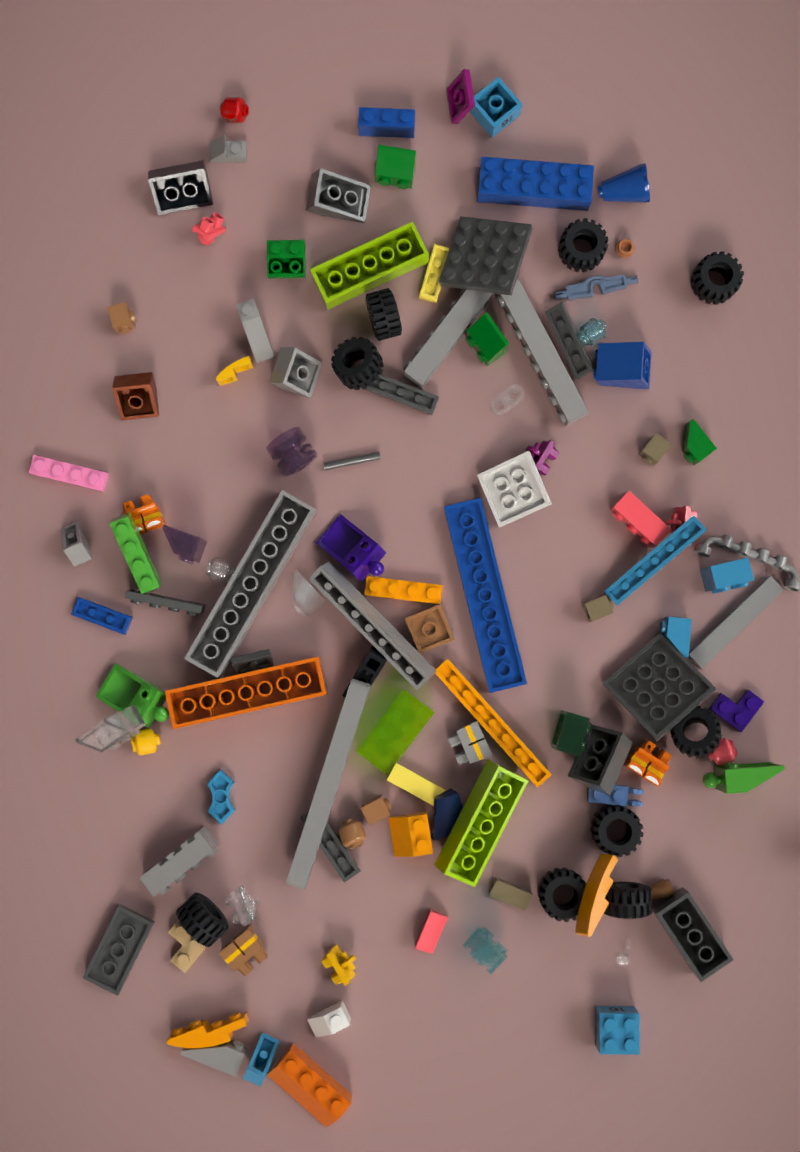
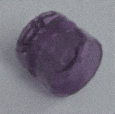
[266,427,317,477]

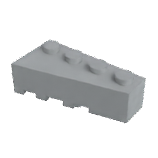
[140,826,219,897]

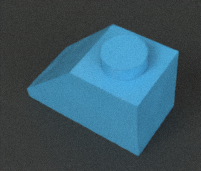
[660,617,692,658]
[243,1033,280,1087]

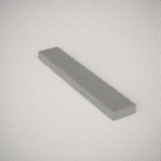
[689,576,784,669]

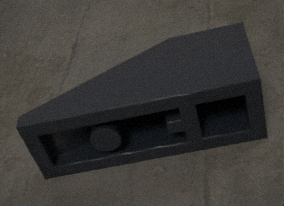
[342,645,387,697]

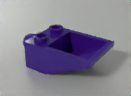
[316,514,386,582]

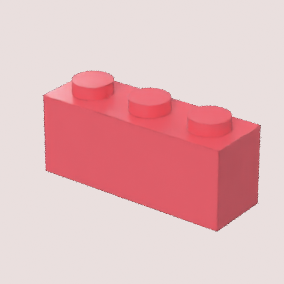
[610,491,672,548]

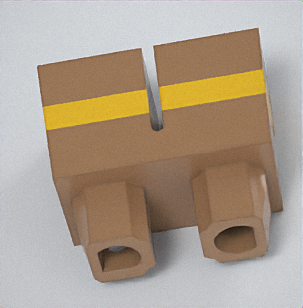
[219,924,268,976]

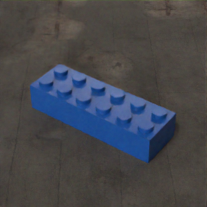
[477,157,594,211]

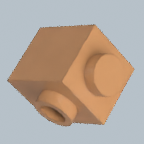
[107,302,137,334]

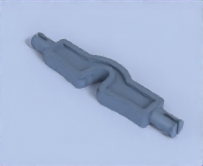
[554,274,638,301]

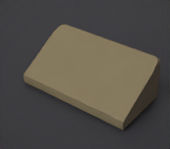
[488,877,533,911]

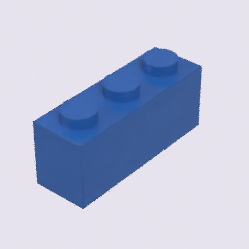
[358,107,415,138]

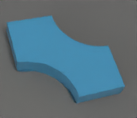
[207,769,236,825]

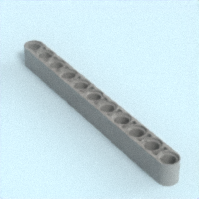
[286,678,371,890]

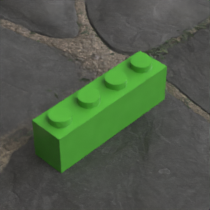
[109,512,161,594]

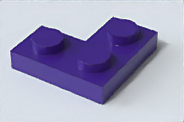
[709,690,764,732]

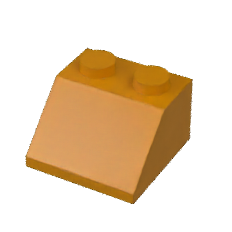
[388,811,433,857]

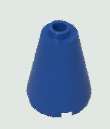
[598,163,650,203]

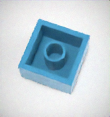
[470,77,523,138]
[700,558,754,594]
[595,1006,640,1055]

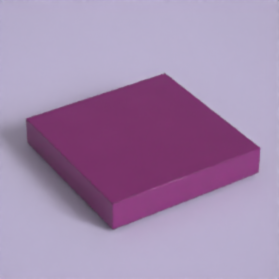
[446,69,475,124]

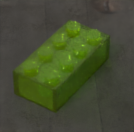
[356,688,435,775]

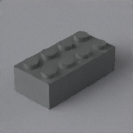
[652,887,734,982]

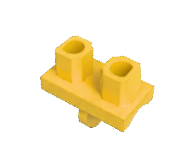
[321,944,356,986]

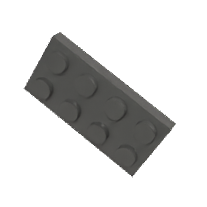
[83,904,155,996]

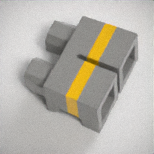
[447,720,492,764]

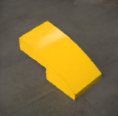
[216,356,254,386]

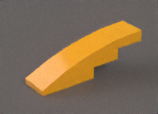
[575,854,618,937]

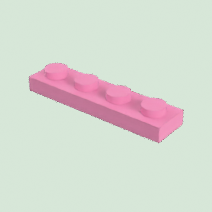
[29,455,109,492]

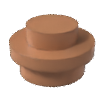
[615,239,635,258]

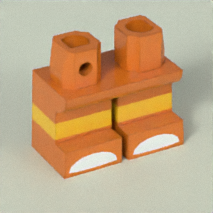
[121,494,166,535]
[623,739,672,787]

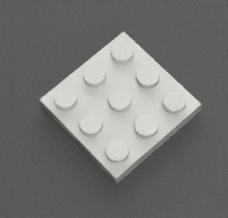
[477,451,552,527]

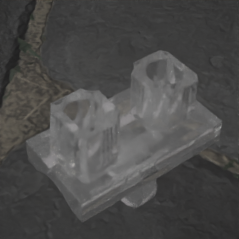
[224,885,259,926]

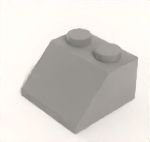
[269,347,323,398]

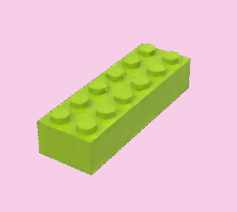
[310,221,429,310]
[434,759,528,887]

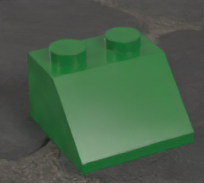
[375,145,416,189]
[465,312,509,366]

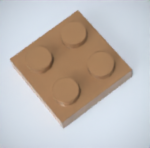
[405,604,455,654]

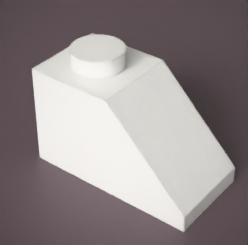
[307,1000,351,1037]

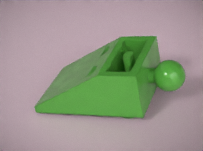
[95,663,169,728]
[702,762,785,794]

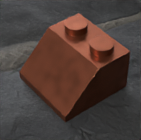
[112,372,159,421]

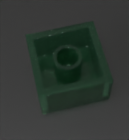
[551,710,591,757]

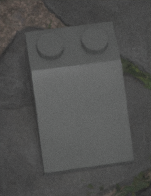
[306,168,371,223]

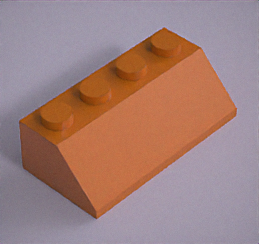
[267,1042,352,1127]

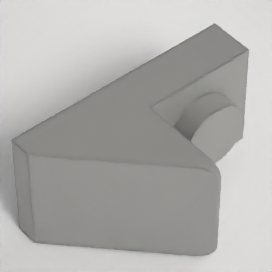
[209,135,247,163]

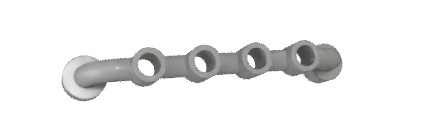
[694,534,800,592]

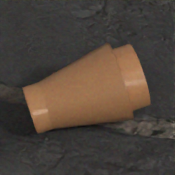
[650,878,674,899]

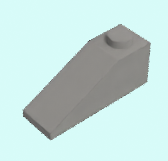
[236,299,275,364]
[180,1040,247,1077]

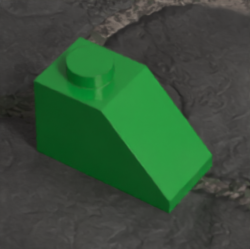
[682,419,717,465]

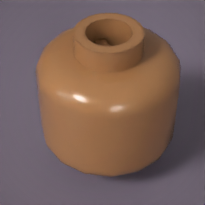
[338,818,366,850]

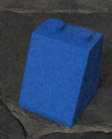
[593,342,652,389]

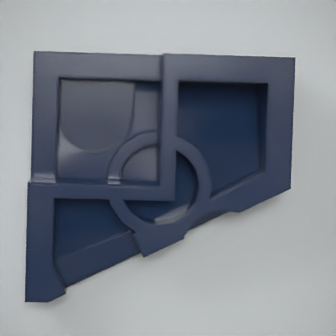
[431,788,463,841]

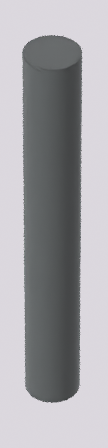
[324,452,381,470]

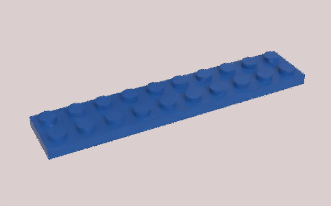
[444,498,527,693]

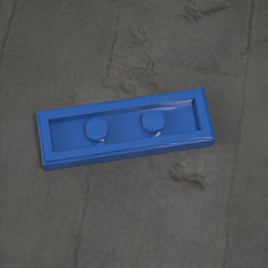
[71,597,133,635]

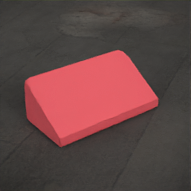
[415,909,448,954]

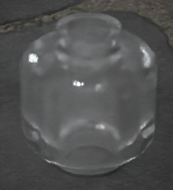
[205,557,235,584]

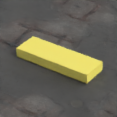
[419,244,450,303]
[387,763,446,806]

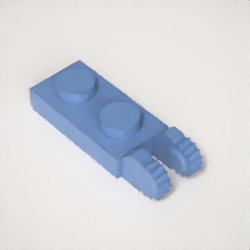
[587,785,644,807]

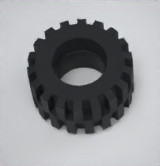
[558,218,608,272]
[691,251,744,305]
[365,288,402,341]
[331,337,383,390]
[670,705,722,758]
[590,805,644,857]
[538,867,586,922]
[603,882,652,919]
[176,892,229,947]

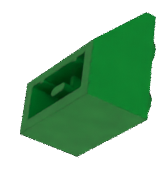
[267,240,307,279]

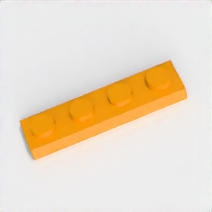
[364,576,443,604]

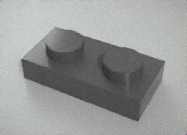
[231,649,274,675]

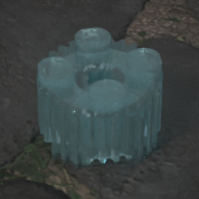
[463,927,508,974]

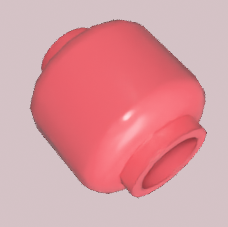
[708,738,738,766]

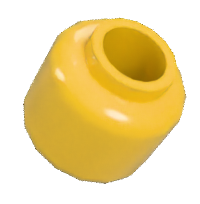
[130,728,160,756]

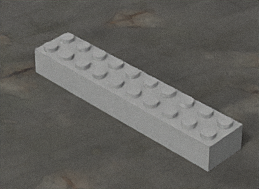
[184,490,317,678]

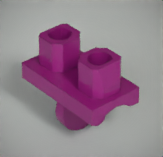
[526,440,559,475]

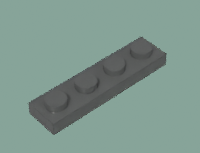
[545,302,594,379]
[363,374,439,415]
[125,589,206,616]
[300,811,361,883]

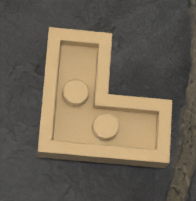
[168,920,206,973]

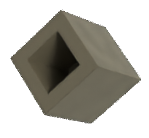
[639,433,672,466]
[582,595,614,622]

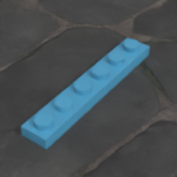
[604,515,707,606]

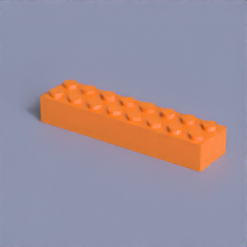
[165,656,328,729]

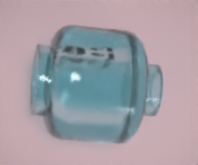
[578,318,607,346]

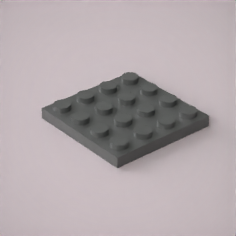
[439,216,533,296]
[603,633,716,741]

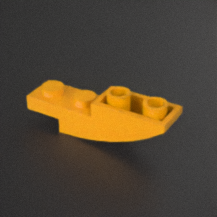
[166,1012,249,1048]

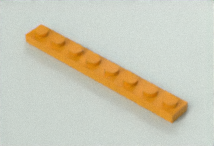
[435,659,552,788]

